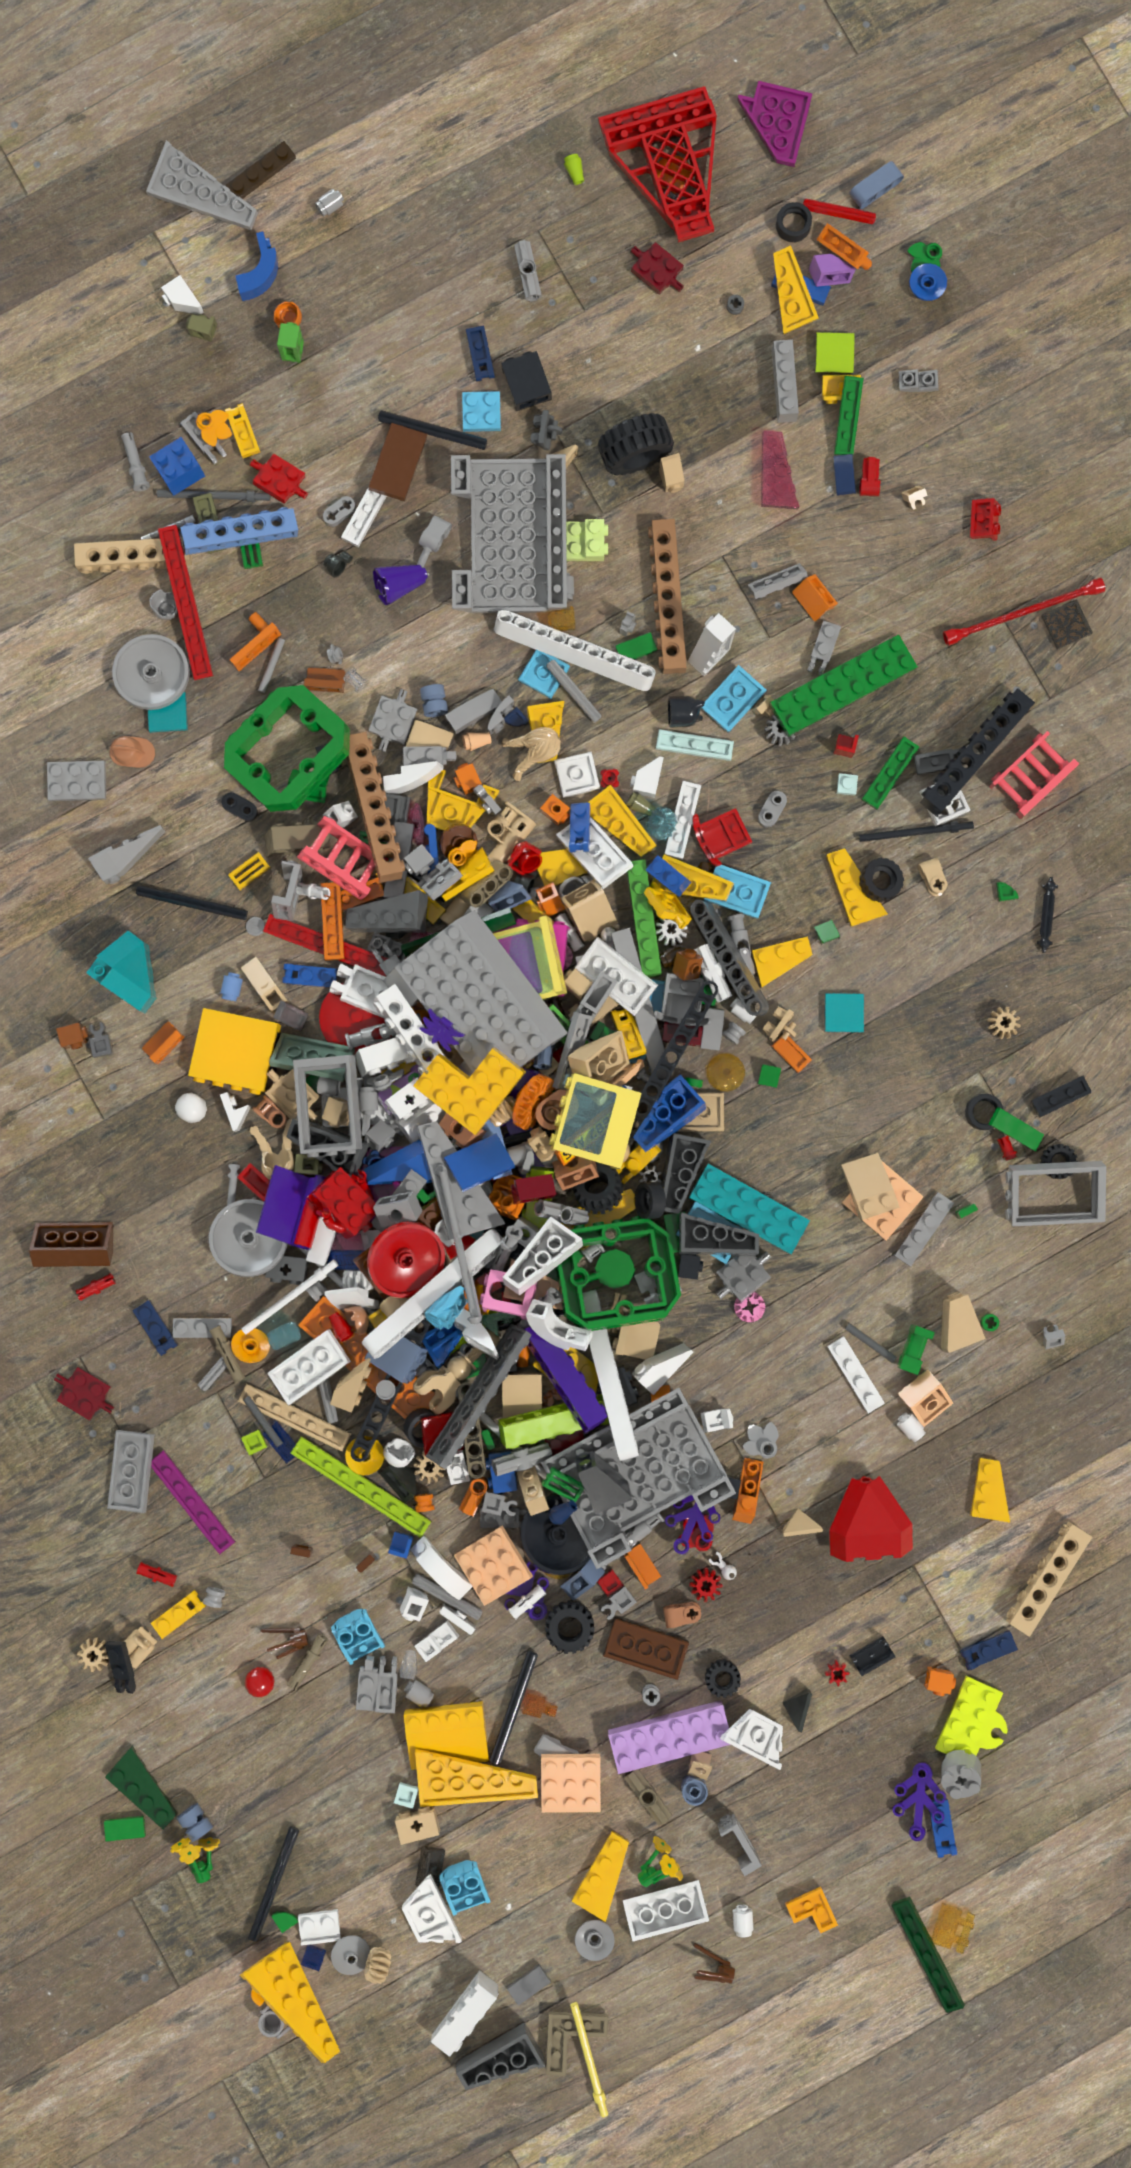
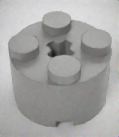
[941,1750,981,1799]

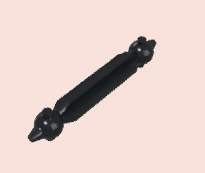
[1037,877,1058,953]

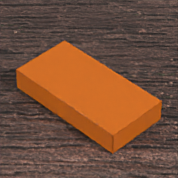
[771,1036,812,1073]

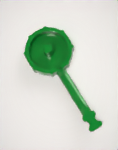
[575,1249,635,1289]

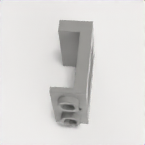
[271,860,303,922]
[717,1814,762,1876]

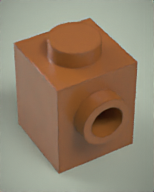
[672,949,703,981]
[56,1023,89,1050]

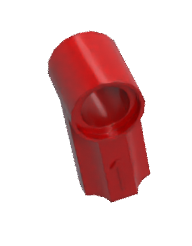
[859,457,881,497]

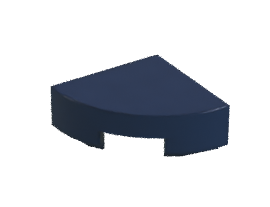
[504,707,529,727]

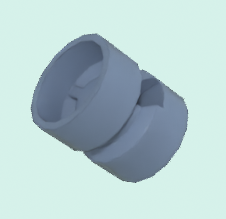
[420,684,448,717]
[681,1775,708,1806]
[176,1803,213,1842]

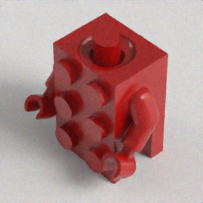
[306,1167,376,1240]

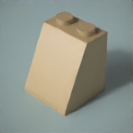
[560,880,618,942]
[941,1292,985,1353]
[502,1372,542,1418]

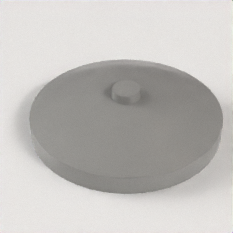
[112,634,190,710]
[209,1199,287,1277]

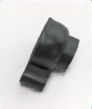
[323,551,353,577]
[514,870,539,893]

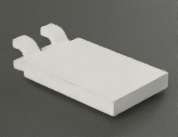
[329,964,398,1019]

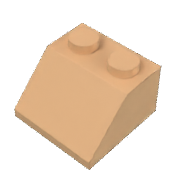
[898,1370,953,1427]

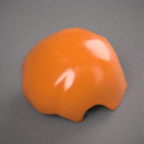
[274,301,302,328]

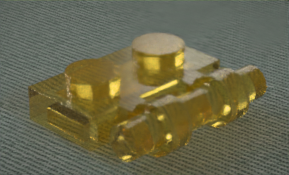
[931,1903,975,1954]

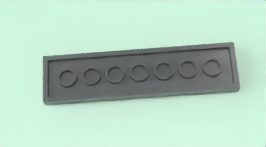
[426,1324,532,1470]

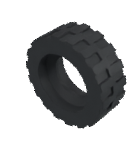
[859,858,904,902]

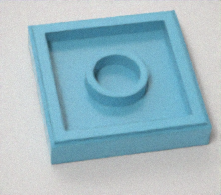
[518,650,570,699]

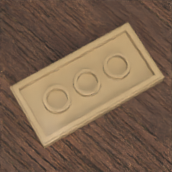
[647,1093,724,1132]

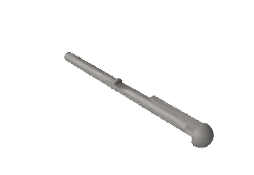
[439,1170,482,1324]

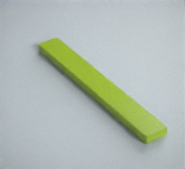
[291,1436,432,1538]

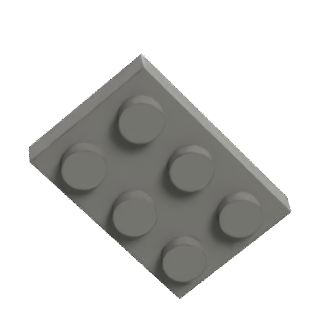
[47,761,106,801]

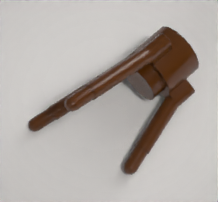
[260,1627,308,1659]
[693,1943,735,1984]

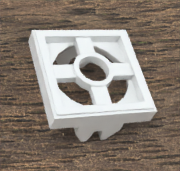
[919,776,970,826]

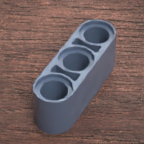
[849,161,904,209]

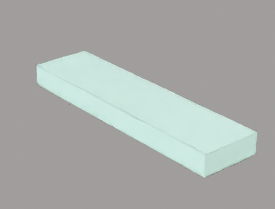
[656,730,734,761]

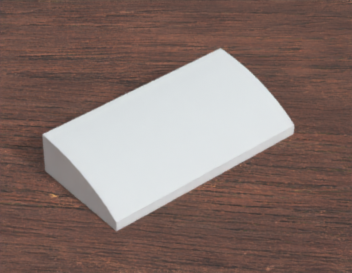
[623,1880,709,1941]

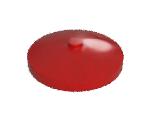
[319,982,392,1054]
[367,1222,445,1298]

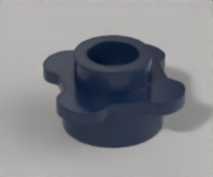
[362,1150,385,1166]

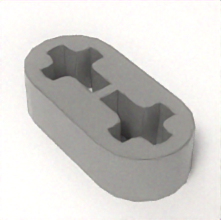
[323,496,356,527]

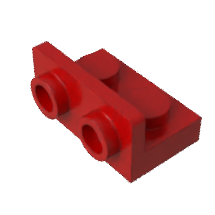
[970,498,1001,541]

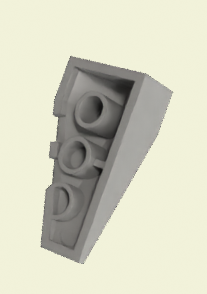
[88,825,165,884]

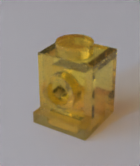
[547,606,576,631]

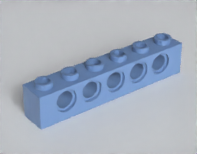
[180,507,298,555]

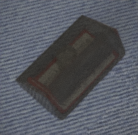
[415,1846,445,1890]

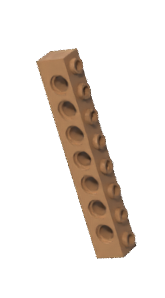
[648,519,687,674]
[347,732,405,883]

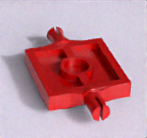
[250,454,308,504]

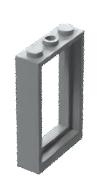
[293,1055,362,1158]
[1005,1161,1106,1226]

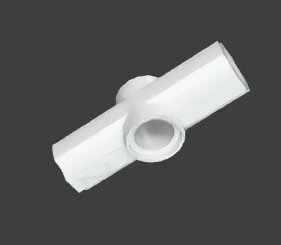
[694,944,732,1003]

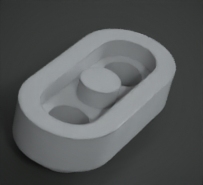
[758,791,787,828]

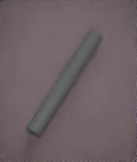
[845,1323,897,1363]
[243,1396,283,1447]

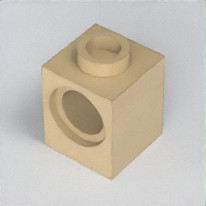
[322,1097,349,1128]

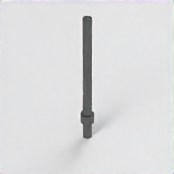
[157,490,271,502]

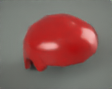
[244,1667,275,1697]

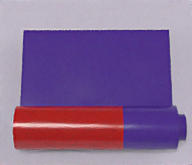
[256,1165,326,1250]

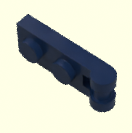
[466,325,495,382]
[133,1300,178,1356]
[960,1630,1018,1670]

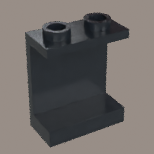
[501,351,552,412]

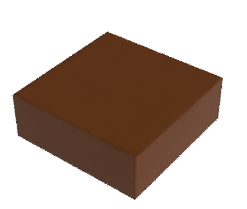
[290,1544,313,1558]
[356,1552,376,1573]

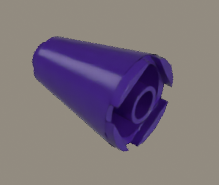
[373,565,428,606]

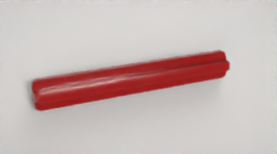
[803,198,876,224]

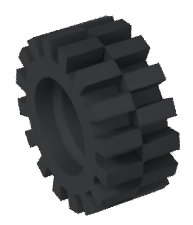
[1040,1144,1078,1179]
[705,1659,741,1698]

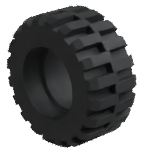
[598,413,674,476]

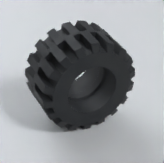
[572,1162,623,1215]
[545,1600,594,1654]

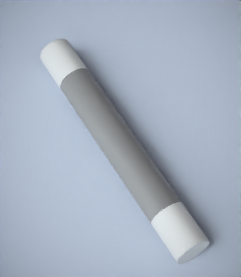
[141,515,196,540]

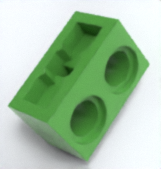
[277,322,304,363]

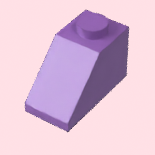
[809,254,856,287]

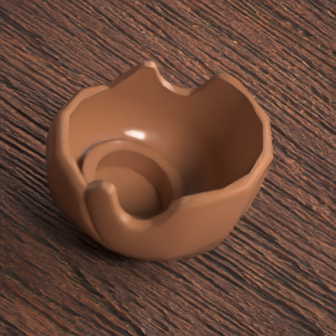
[344,1305,369,1335]

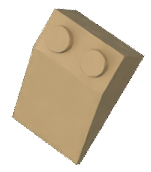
[568,1031,630,1094]
[841,1153,900,1220]

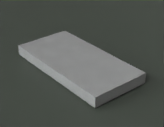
[107,1430,155,1513]

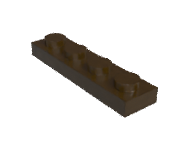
[225,141,296,199]

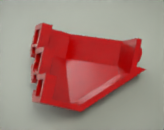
[829,1476,913,1562]

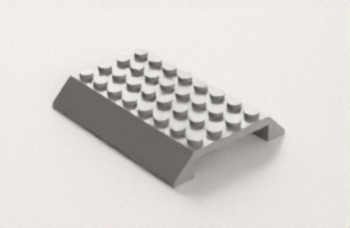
[451,454,567,613]
[383,910,568,1077]
[541,1388,736,1569]

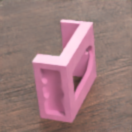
[479,1269,538,1320]

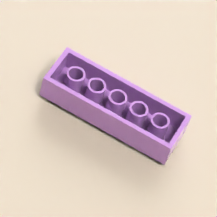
[608,1700,730,1774]

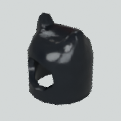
[668,696,705,728]

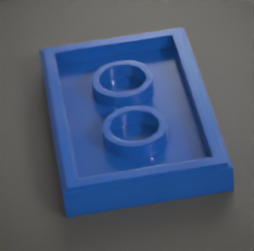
[444,1133,515,1192]

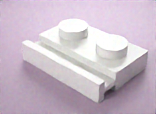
[298,1909,341,1945]

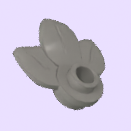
[367,1069,404,1091]
[743,1422,779,1459]

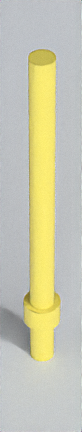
[570,2002,608,2117]

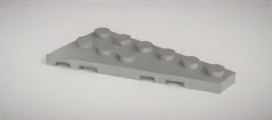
[146,140,258,230]
[417,1121,505,1240]

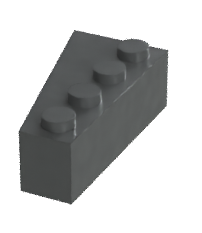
[345,890,428,933]
[286,1118,370,1181]
[661,1134,711,1214]
[679,1213,759,1256]
[456,2022,545,2090]

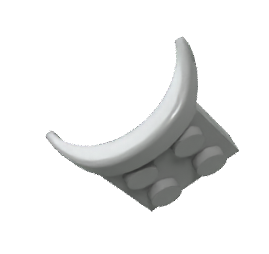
[654,973,711,1026]

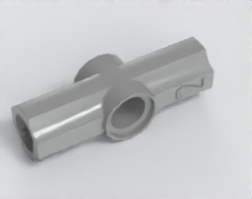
[514,240,542,302]
[534,1199,589,1225]
[491,1443,552,1476]

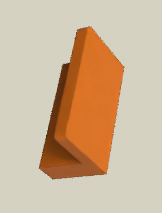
[792,574,838,621]
[142,1022,185,1064]
[624,1543,661,1590]

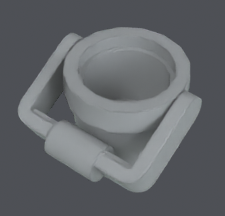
[506,1141,534,1174]
[258,2005,291,2039]

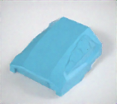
[424,1286,467,1330]
[331,1609,385,1665]
[439,1860,491,1916]

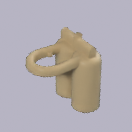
[124,1626,158,1669]

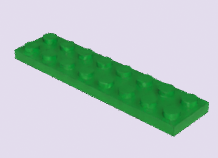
[769,634,918,737]

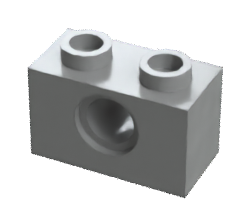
[373,1191,422,1228]

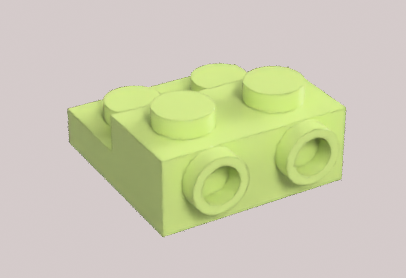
[566,519,608,561]

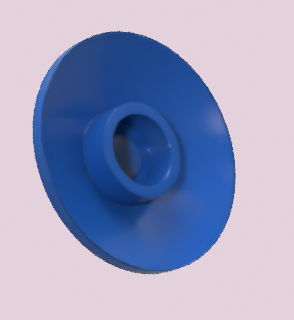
[909,263,947,301]

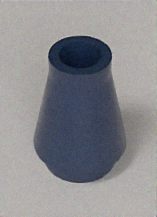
[548,1500,578,1525]

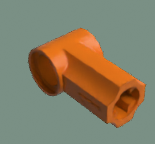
[459,1476,488,1516]

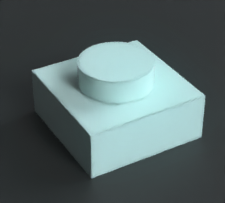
[836,774,858,796]
[394,1782,418,1809]

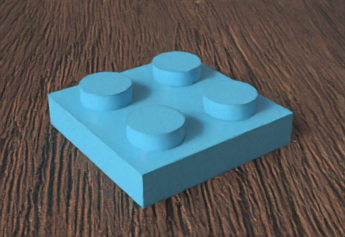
[462,391,501,432]

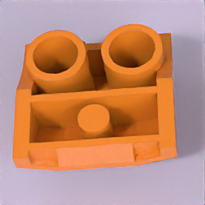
[488,1174,524,1221]

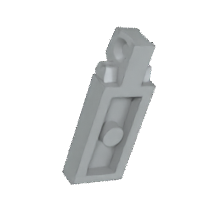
[403,746,456,766]
[356,1656,379,1711]

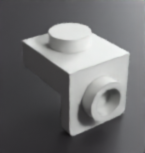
[701,1409,733,1432]

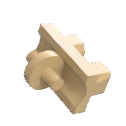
[763,1007,797,1043]
[527,1127,556,1162]

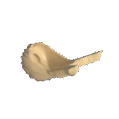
[502,727,561,781]
[250,1119,295,1180]

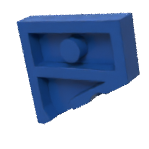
[423,1323,463,1369]

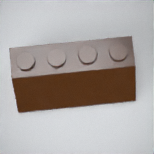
[29,1222,113,1267]

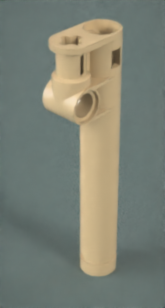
[439,802,536,926]

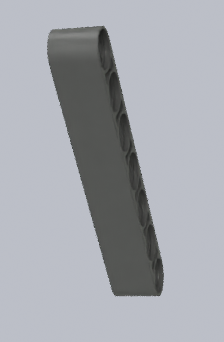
[690,900,769,1016]

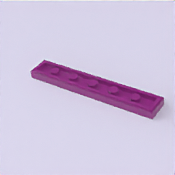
[151,1450,236,1555]

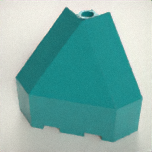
[86,931,157,1014]

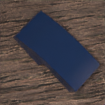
[833,454,856,496]

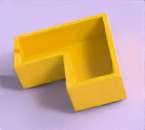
[413,1047,526,1135]

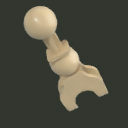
[413,1329,500,1414]

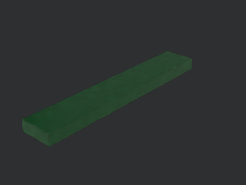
[401,907,516,958]
[891,1897,965,2013]

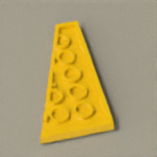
[415,1748,538,1807]
[240,1942,340,2063]

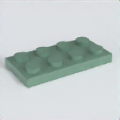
[269,1033,356,1081]

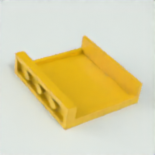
[188,1008,281,1095]

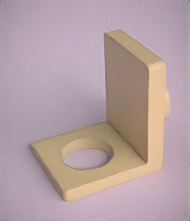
[688,1752,712,1780]

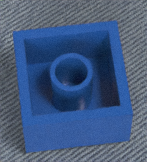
[149,437,205,496]

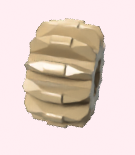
[987,1007,1021,1039]
[489,1096,516,1127]
[413,1451,447,1483]
[77,1637,109,1672]
[364,1947,391,1984]

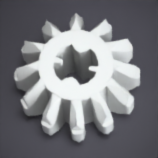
[656,918,687,946]
[342,1269,374,1290]

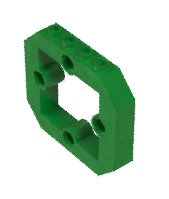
[224,685,350,812]
[556,1216,681,1331]

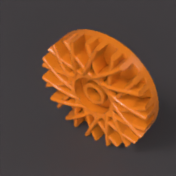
[512,1074,555,1131]

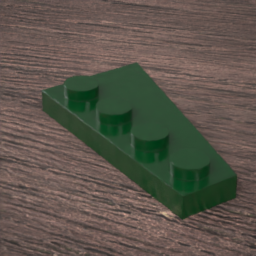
[105,1745,177,1830]

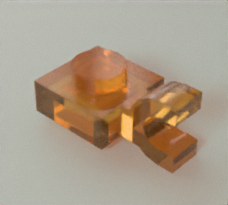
[522,1693,558,1718]

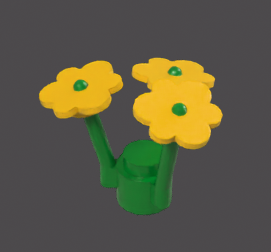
[638,1836,683,1887]
[170,1837,220,1883]

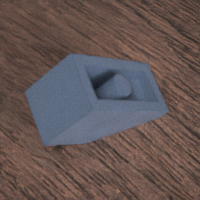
[488,881,531,912]
[560,1559,605,1601]

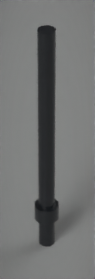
[859,821,974,842]

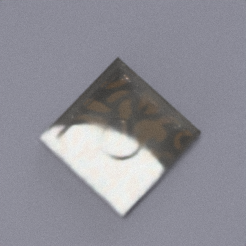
[1041,599,1093,650]

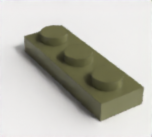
[193,493,227,554]

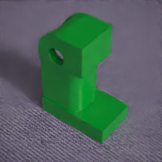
[897,1324,935,1375]

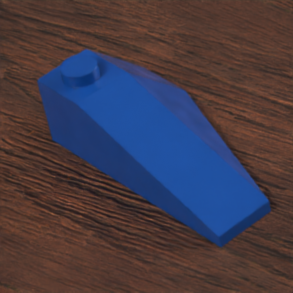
[633,1075,706,1153]
[364,1140,432,1185]

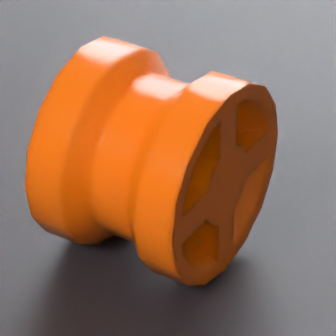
[414,1493,435,1512]

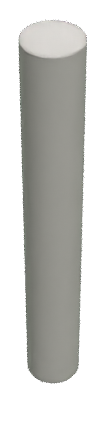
[258,638,285,693]

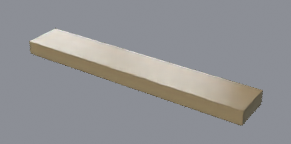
[238,1383,352,1452]

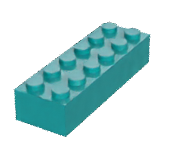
[688,1164,810,1255]

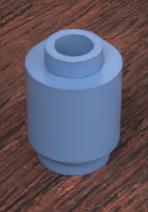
[220,972,243,1001]

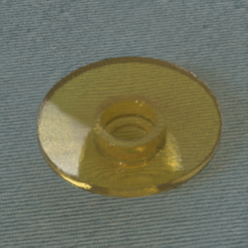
[707,1053,745,1092]

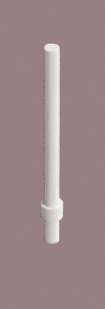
[242,1260,338,1334]

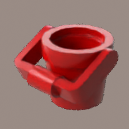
[508,841,542,875]

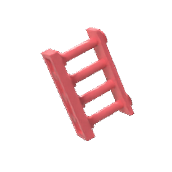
[989,731,1079,819]
[297,816,388,900]

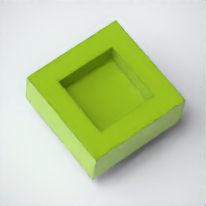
[241,1429,268,1456]

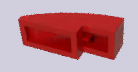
[237,1163,270,1202]

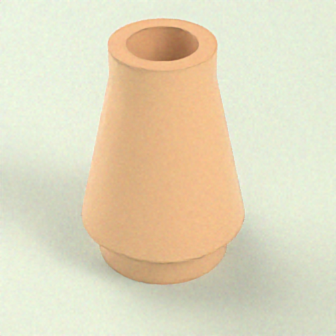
[462,732,491,751]

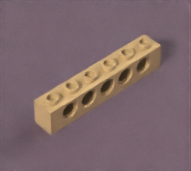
[74,537,192,574]
[1006,1522,1092,1637]

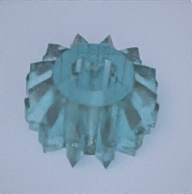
[646,807,678,840]
[267,1322,302,1350]

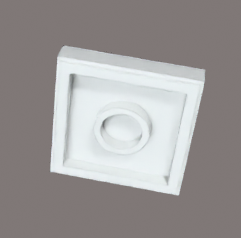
[554,752,600,798]

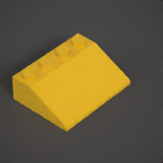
[404,1701,489,1770]

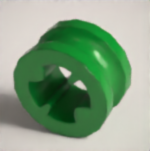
[980,1314,1000,1331]

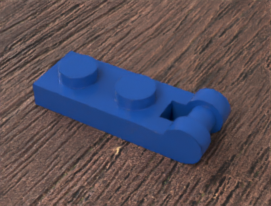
[569,803,591,853]
[424,824,439,874]
[282,964,338,988]
[929,1798,957,1858]

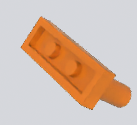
[816,223,872,270]
[229,612,282,671]

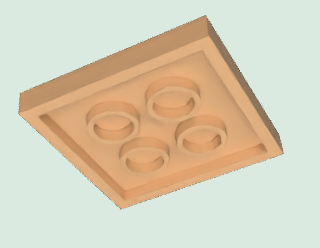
[841,1160,923,1241]
[454,1525,533,1606]
[541,1754,601,1813]

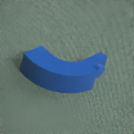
[235,231,278,301]

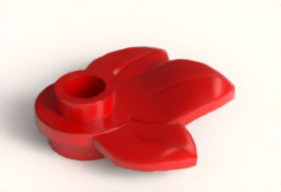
[678,1514,714,1551]

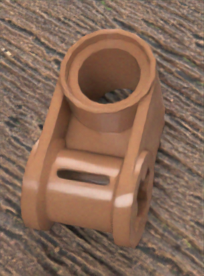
[252,1095,289,1129]
[663,1602,701,1628]

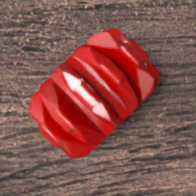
[689,1568,723,1602]

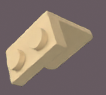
[612,1315,660,1360]

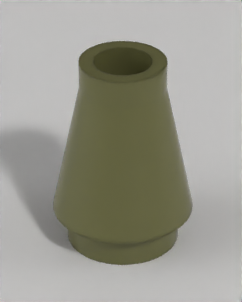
[626,792,656,817]

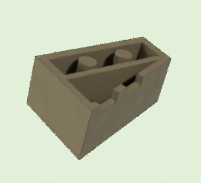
[264,822,330,857]

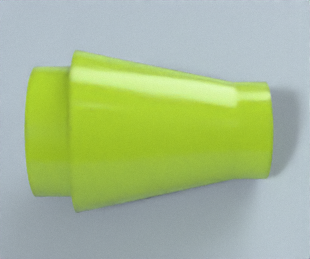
[564,154,585,185]

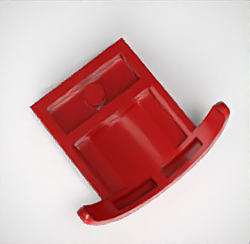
[692,808,752,866]

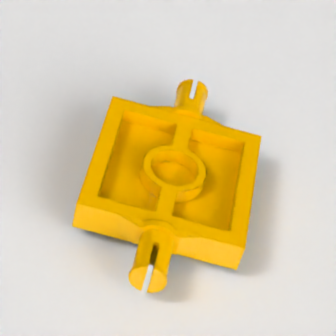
[644,881,692,929]

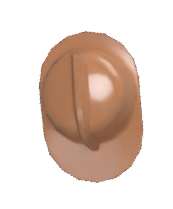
[109,736,155,768]
[535,1090,579,1130]

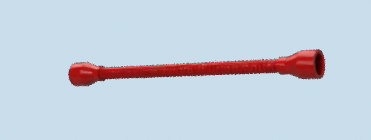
[943,577,1105,646]

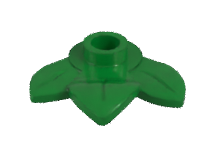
[907,242,942,272]

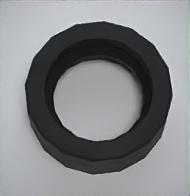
[776,202,812,243]
[965,1094,1004,1130]
[634,1182,666,1219]
[403,1408,436,1448]

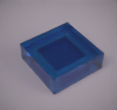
[301,1944,326,1971]

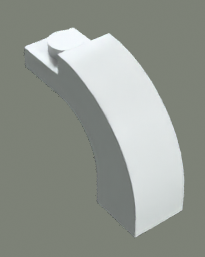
[526,1299,593,1351]
[410,1536,473,1600]

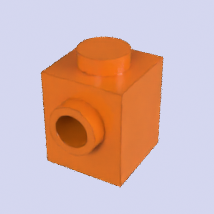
[454,763,482,795]
[540,794,570,826]
[536,882,565,917]
[924,1667,956,1696]

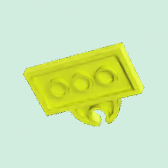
[935,1675,1007,1756]

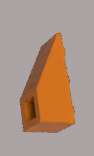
[732,1458,764,1524]

